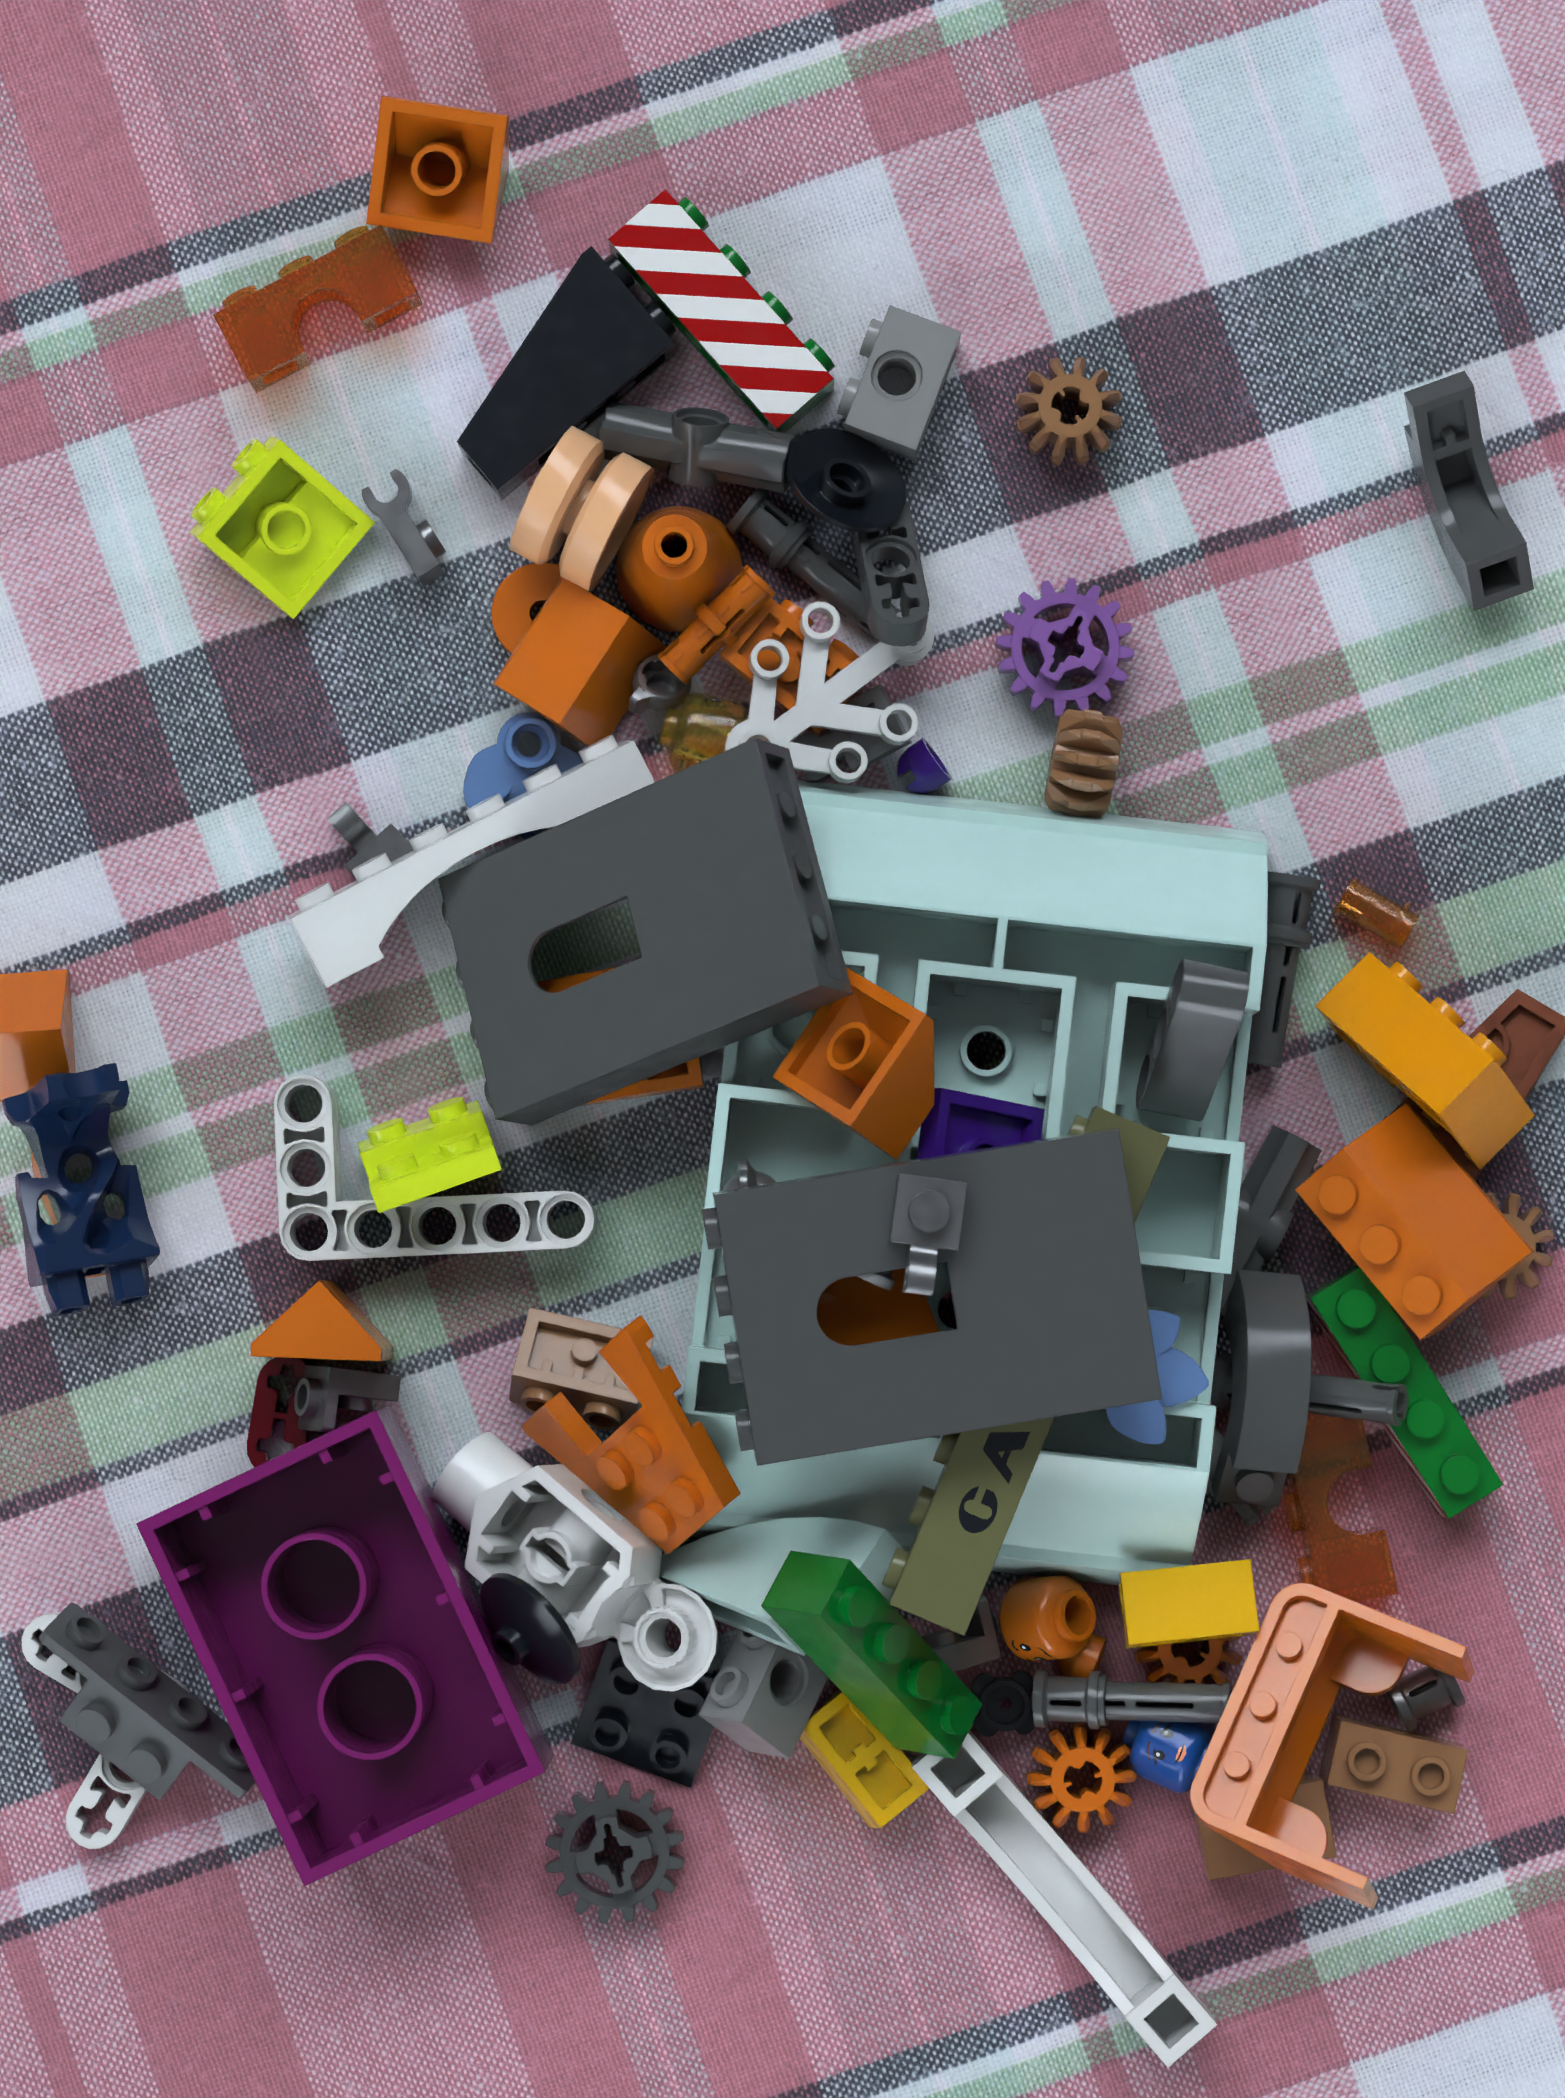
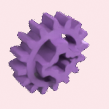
[995,578,1134,719]

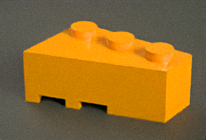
[1315,952,1535,1170]

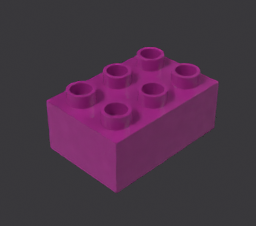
[136,1406,555,1886]

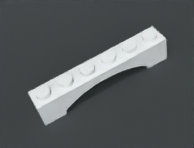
[287,735,655,988]
[910,1730,1217,2067]

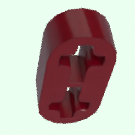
[247,1357,311,1467]

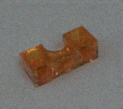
[213,225,423,393]
[1282,1412,1399,1602]

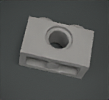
[837,305,961,461]
[699,1629,828,1759]

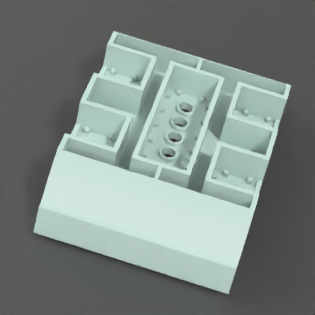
[681,780,1269,1586]

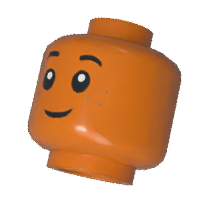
[999,1575,1096,1662]

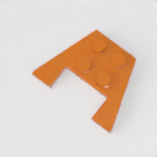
[521,1315,741,1555]

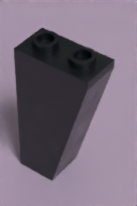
[457,246,676,500]

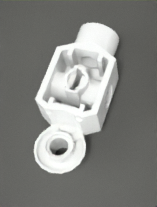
[432,1432,718,1692]

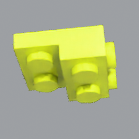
[189,436,375,619]
[358,1097,502,1213]

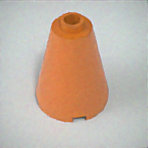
[616,506,742,633]

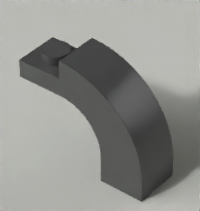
[1404,371,1534,611]
[1212,1269,1311,1507]

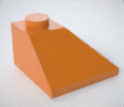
[772,967,934,1160]

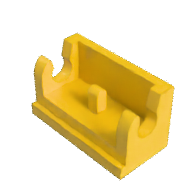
[1119,1559,1259,1649]
[800,1690,929,1828]

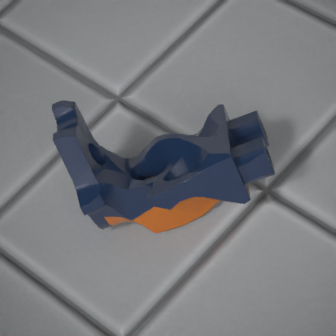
[2,1063,160,1317]

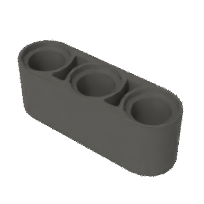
[1136,958,1250,1122]

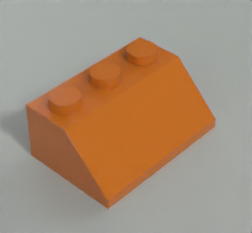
[1295,1103,1534,1340]

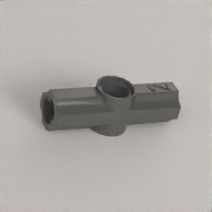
[599,401,795,493]
[1220,1125,1322,1317]

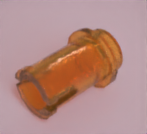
[1333,877,1419,949]

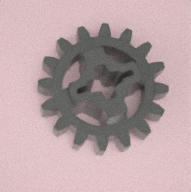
[545,1780,685,1923]

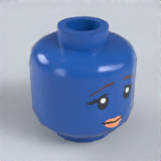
[1122,1720,1216,1794]

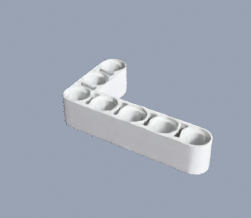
[274,1075,597,1261]

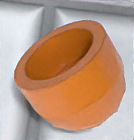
[1056,1633,1107,1677]

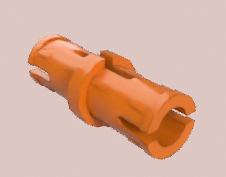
[657,564,776,685]

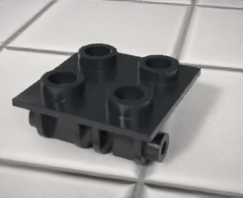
[571,1638,718,1788]

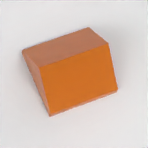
[366,95,509,244]
[492,577,667,746]
[0,969,76,1102]
[250,1280,394,1361]

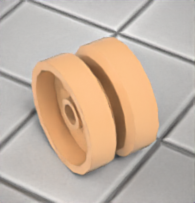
[509,426,654,591]

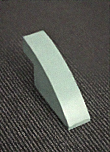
[659,1517,906,1656]

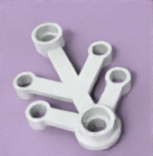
[724,601,934,783]

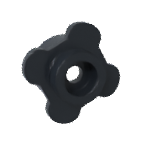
[971,1670,1035,1737]

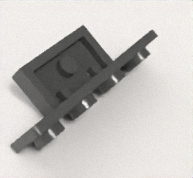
[39,1603,256,1800]

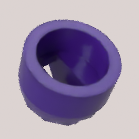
[897,738,952,795]

